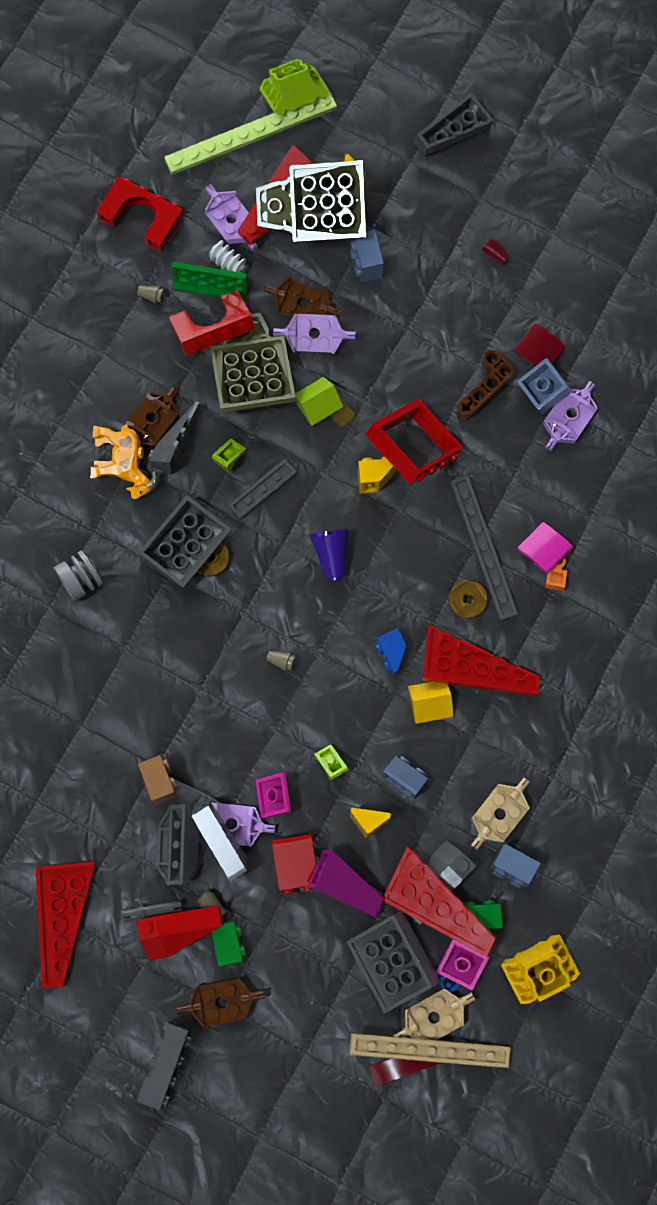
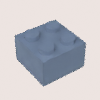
[350,230,384,283]
[517,358,573,414]
[490,844,540,888]

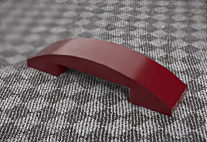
[369,1040,445,1086]

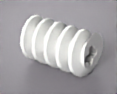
[209,240,248,273]

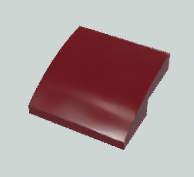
[512,323,566,367]

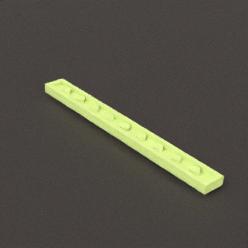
[164,91,337,175]

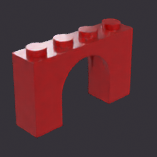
[96,176,183,252]
[169,290,255,356]

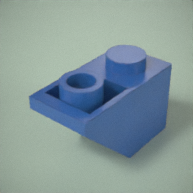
[375,628,406,676]

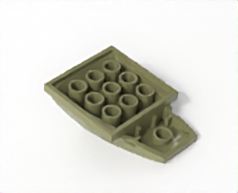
[256,161,367,242]
[210,313,296,413]

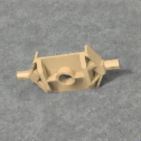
[471,777,530,850]
[393,989,475,1040]

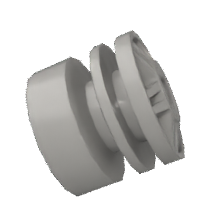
[53,550,103,601]

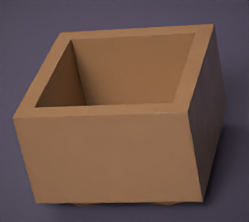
[138,755,178,806]

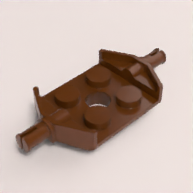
[263,277,342,318]
[124,386,179,448]
[176,978,266,1027]

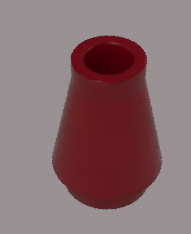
[482,238,510,264]

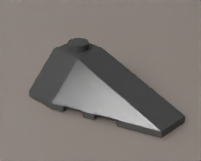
[148,401,200,475]
[411,840,476,925]

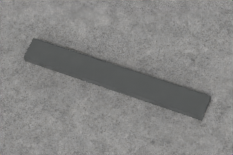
[450,475,519,622]

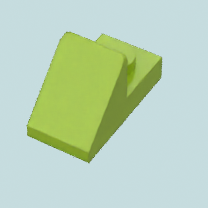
[211,438,246,473]
[314,744,348,780]

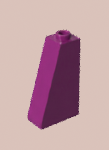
[308,850,383,917]

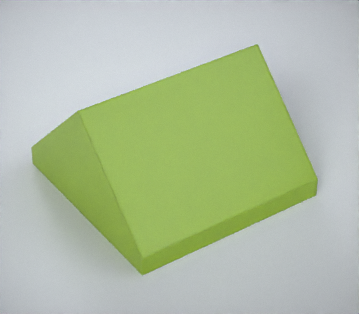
[295,377,343,426]

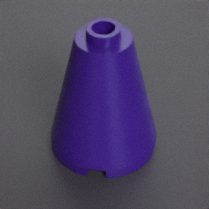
[311,529,348,582]

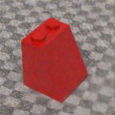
[271,834,316,895]

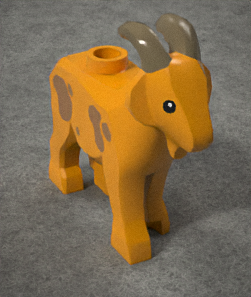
[91,425,160,500]

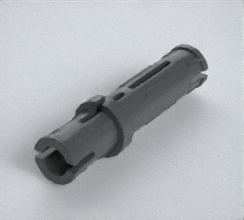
[121,900,182,923]

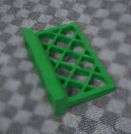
[171,262,248,302]

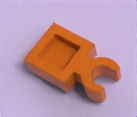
[545,558,567,591]

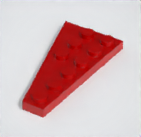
[238,145,313,245]
[422,624,539,697]
[383,847,497,957]
[36,862,96,989]

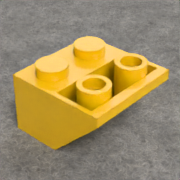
[357,457,396,494]

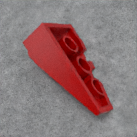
[137,906,223,960]

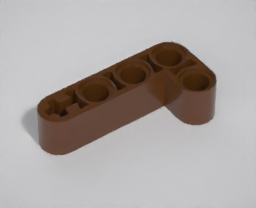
[456,350,514,421]

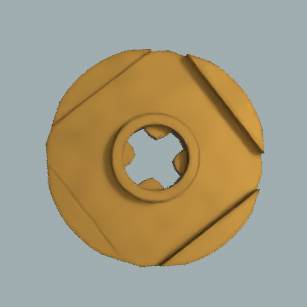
[198,542,229,577]
[449,580,487,619]

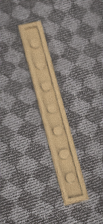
[349,1033,510,1068]

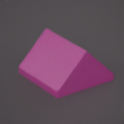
[256,772,291,819]
[436,938,489,990]

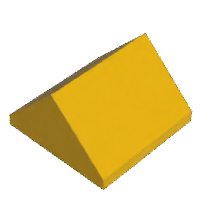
[408,682,454,724]
[350,808,391,839]

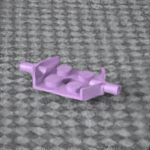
[205,184,258,250]
[273,314,355,354]
[543,381,598,451]
[212,803,275,847]

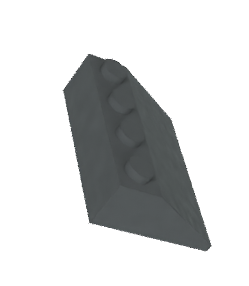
[139,495,232,588]
[346,911,441,1014]

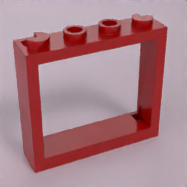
[365,398,463,484]

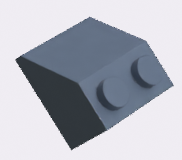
[382,756,428,800]

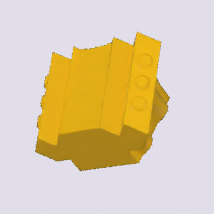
[501,935,580,1004]

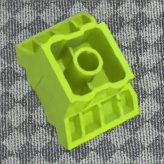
[259,59,329,117]

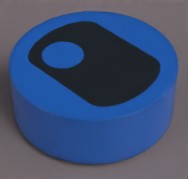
[440,976,460,992]

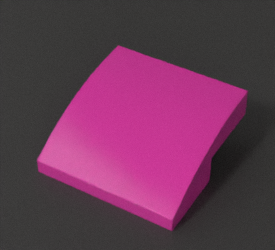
[518,522,573,574]

